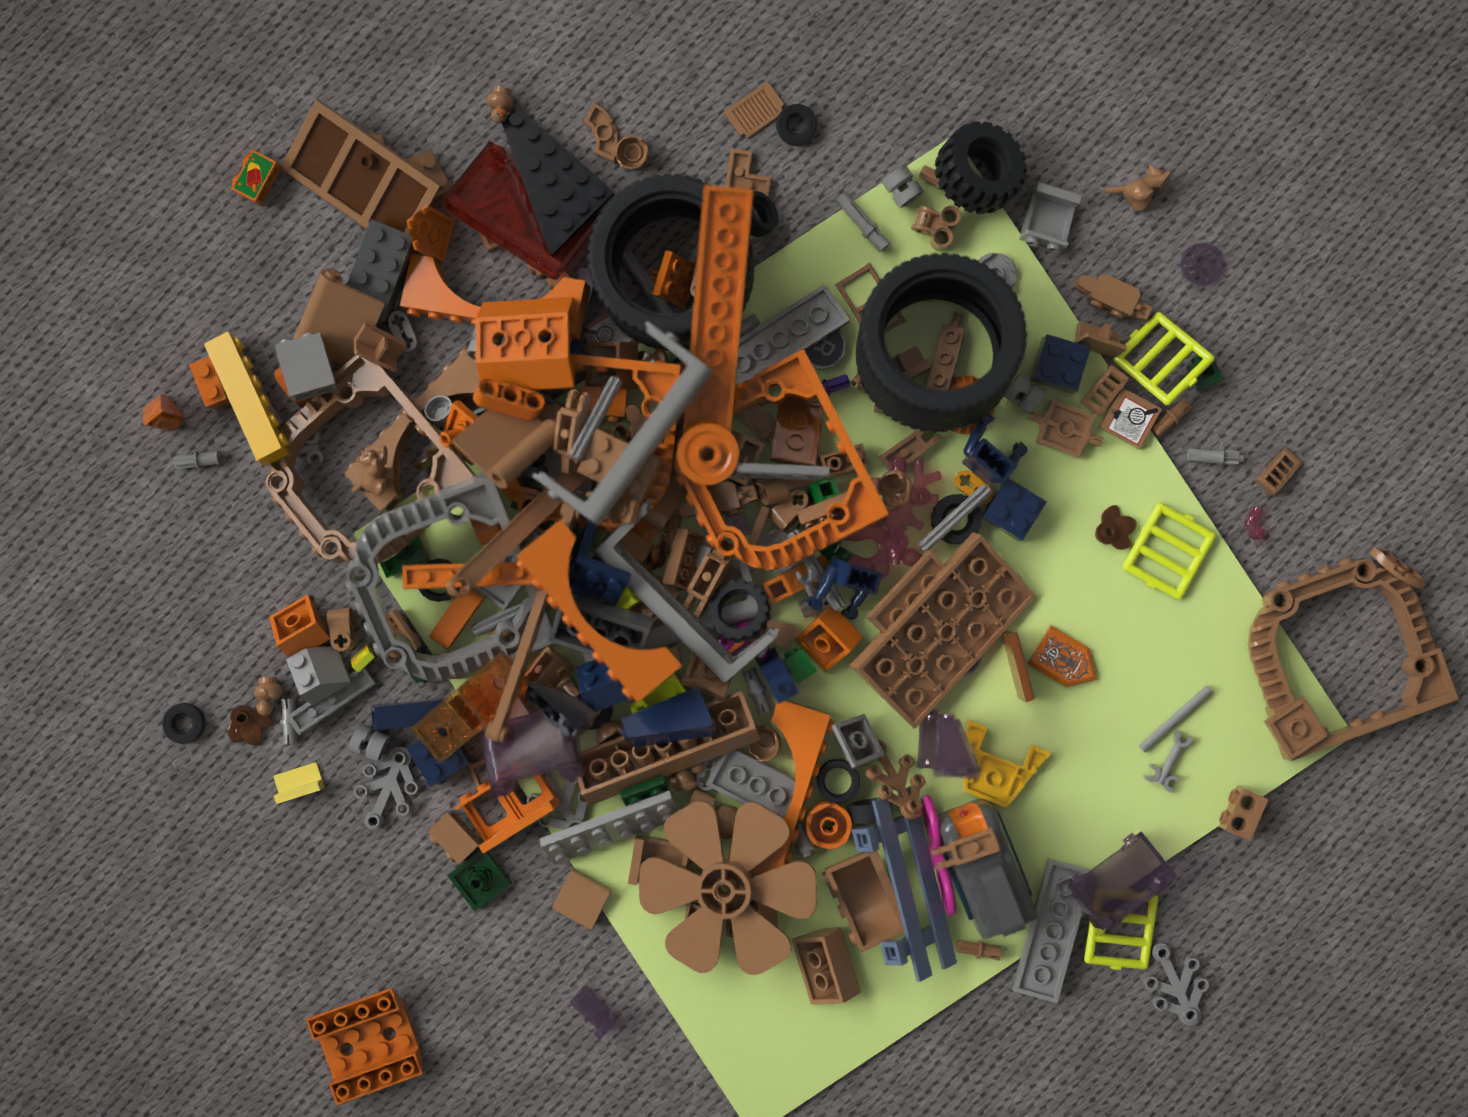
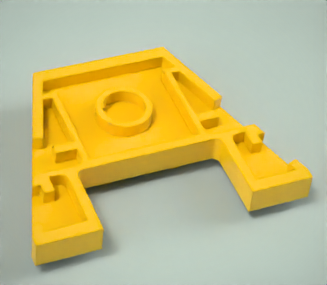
[963,719,1051,808]

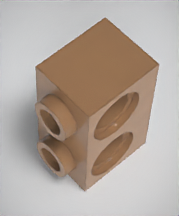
[1219,786,1269,841]

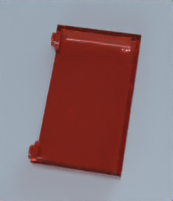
[443,141,601,280]

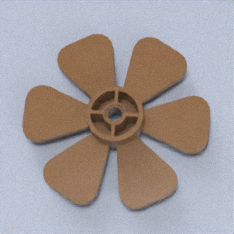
[639,800,817,975]

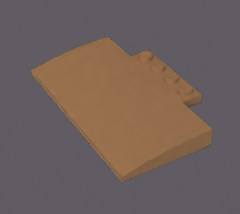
[849,532,1037,729]

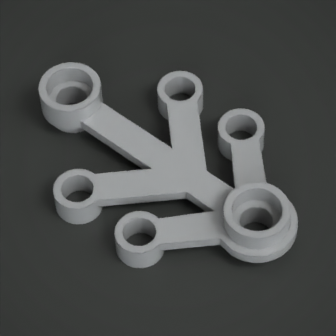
[354,746,419,830]
[527,760,587,830]
[1143,942,1209,1026]

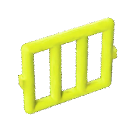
[1113,312,1215,405]
[1123,503,1216,600]
[1084,887,1159,970]

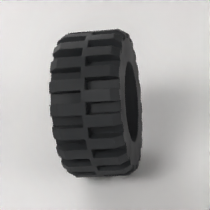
[935,121,1027,214]

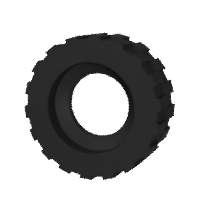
[930,494,983,544]

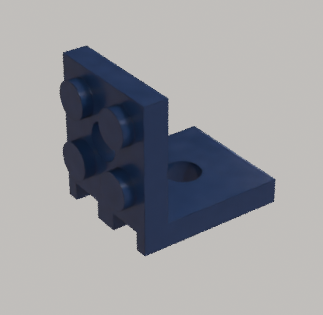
[568,519,631,605]

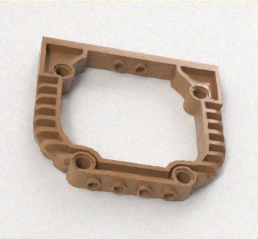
[266,355,476,564]
[1248,557,1459,761]

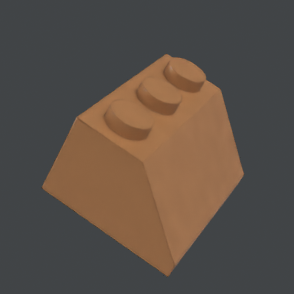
[791,927,861,1004]

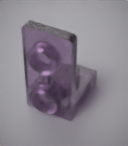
[570,986,617,1040]

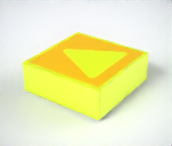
[351,644,375,672]

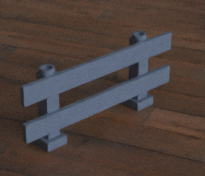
[852,786,957,982]

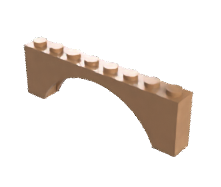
[344,347,490,513]

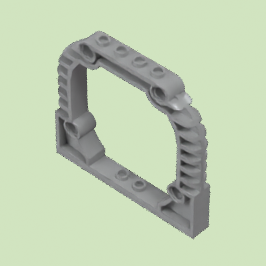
[345,473,554,682]

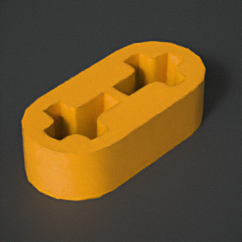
[954,470,993,505]

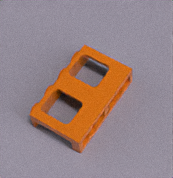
[454,757,562,853]

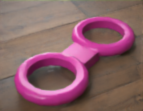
[921,795,957,916]

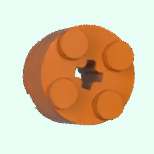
[805,800,852,849]

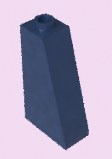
[755,647,799,704]
[621,686,718,748]
[371,697,463,730]

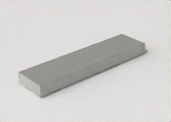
[286,667,377,735]

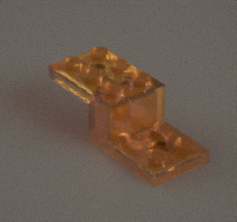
[410,651,529,764]

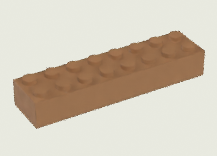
[571,690,761,806]

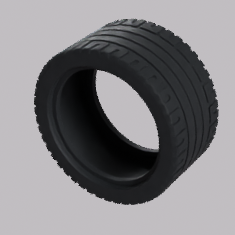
[587,174,754,351]
[855,253,1027,433]

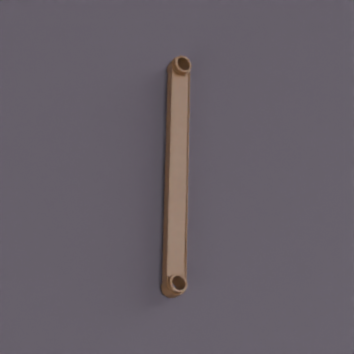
[446,424,629,598]
[485,501,583,743]

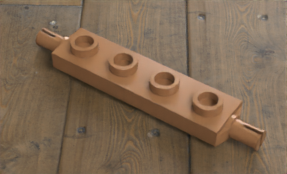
[926,312,965,390]

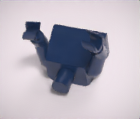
[962,414,1028,484]
[807,558,883,620]

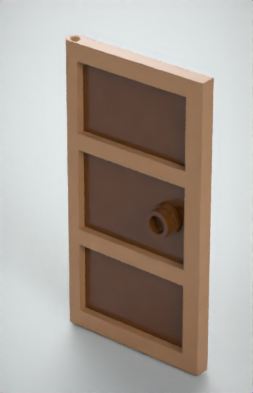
[280,99,443,233]

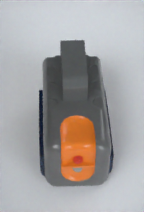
[938,799,1039,939]

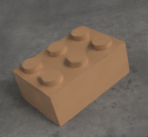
[577,429,665,502]

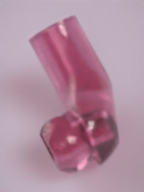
[1244,506,1265,540]

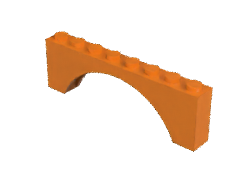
[400,254,591,342]
[516,519,681,702]
[728,700,835,876]

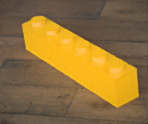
[204,332,290,466]

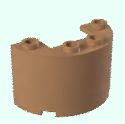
[822,850,905,952]

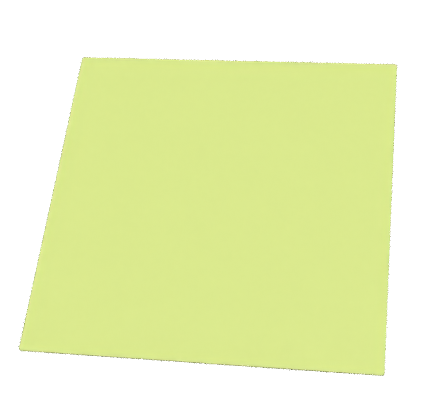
[354,138,1347,1117]

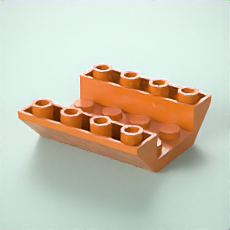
[476,297,575,393]
[305,987,423,1105]

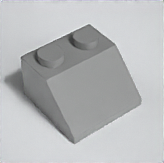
[286,646,352,705]
[832,714,885,770]

